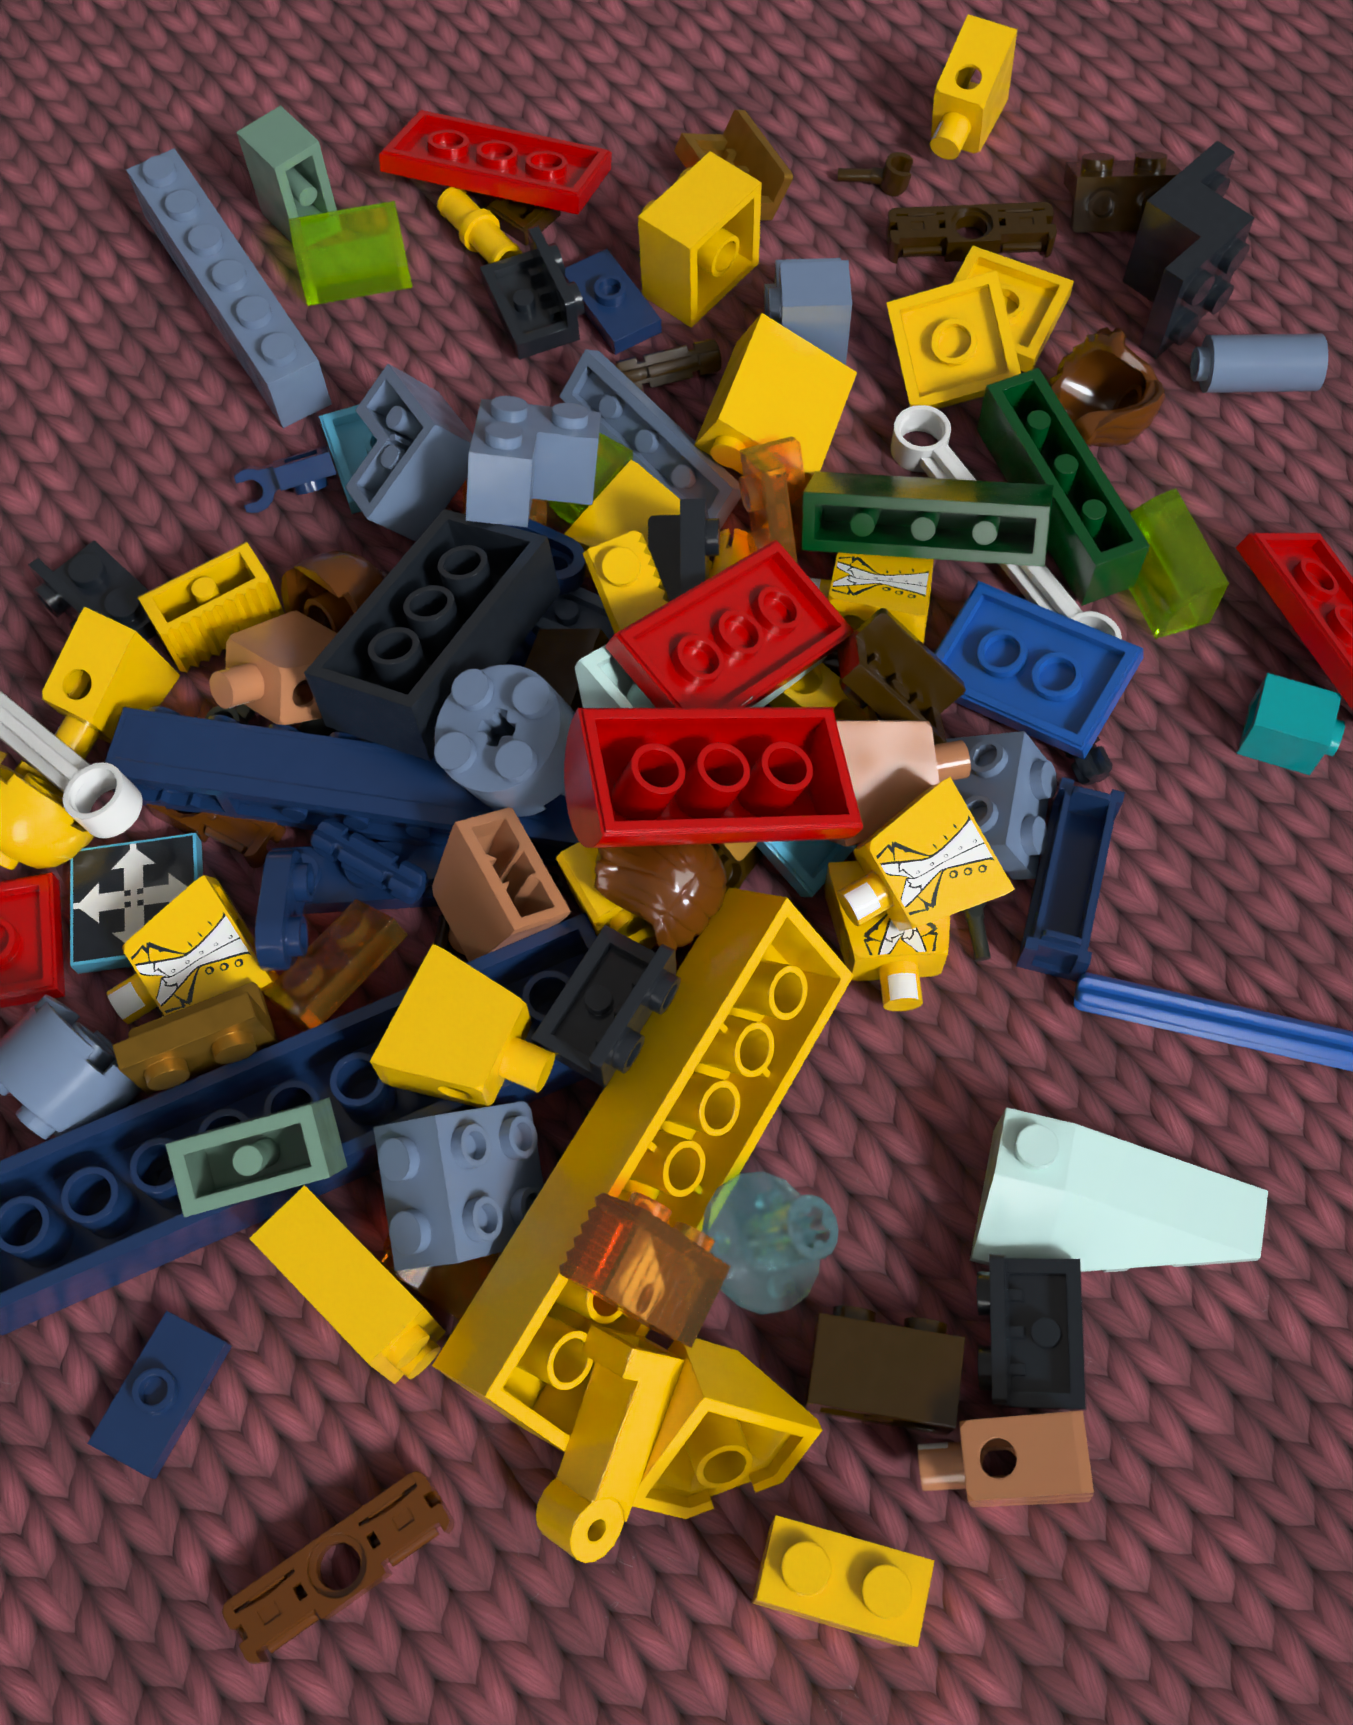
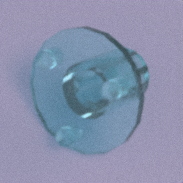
[699,1171,839,1315]

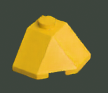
[632,1333,823,1519]

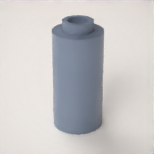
[1190,333,1328,393]

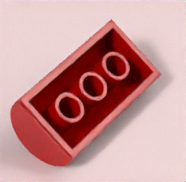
[564,707,863,848]

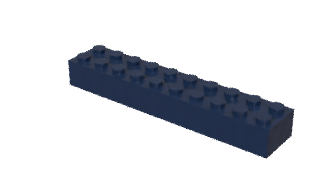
[0,912,597,1336]

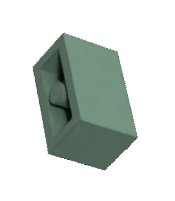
[236,105,340,249]
[165,1097,347,1217]

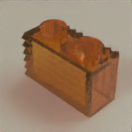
[559,1191,731,1348]

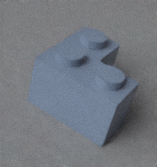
[764,258,852,365]
[345,364,473,542]
[466,396,601,527]

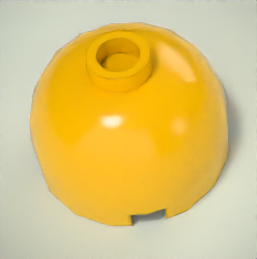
[0,751,94,870]

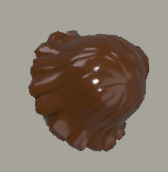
[1049,327,1165,447]
[594,844,727,951]

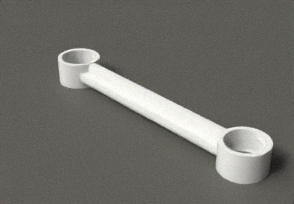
[891,405,1122,639]
[0,690,143,838]

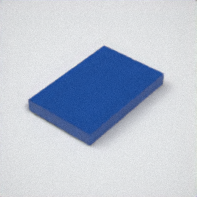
[934,581,1144,760]

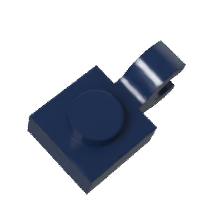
[234,445,337,513]

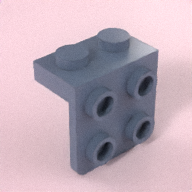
[946,731,1057,880]
[373,1102,544,1271]

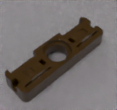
[886,202,1057,264]

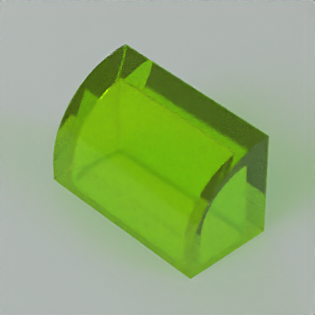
[288,201,413,306]
[1129,488,1229,639]

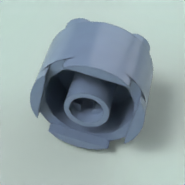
[434,665,575,817]
[0,995,142,1140]

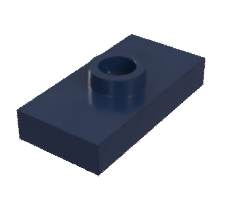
[564,249,662,355]
[87,1311,232,1479]

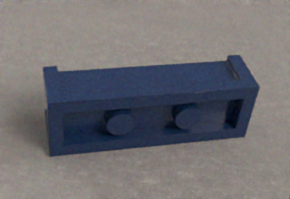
[1016,777,1125,982]

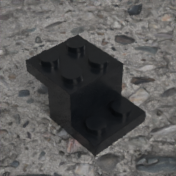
[1123,141,1255,359]

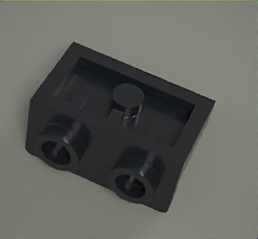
[28,540,157,641]

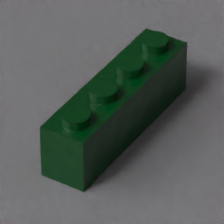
[977,368,1150,606]
[802,471,1054,567]

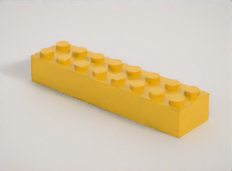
[432,887,854,1453]

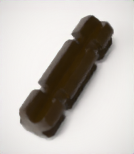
[614,339,722,390]

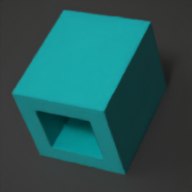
[1237,673,1345,775]

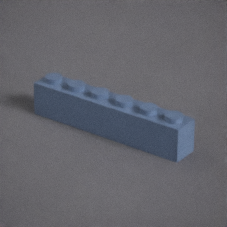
[126,148,332,428]

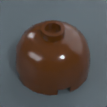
[281,550,387,633]

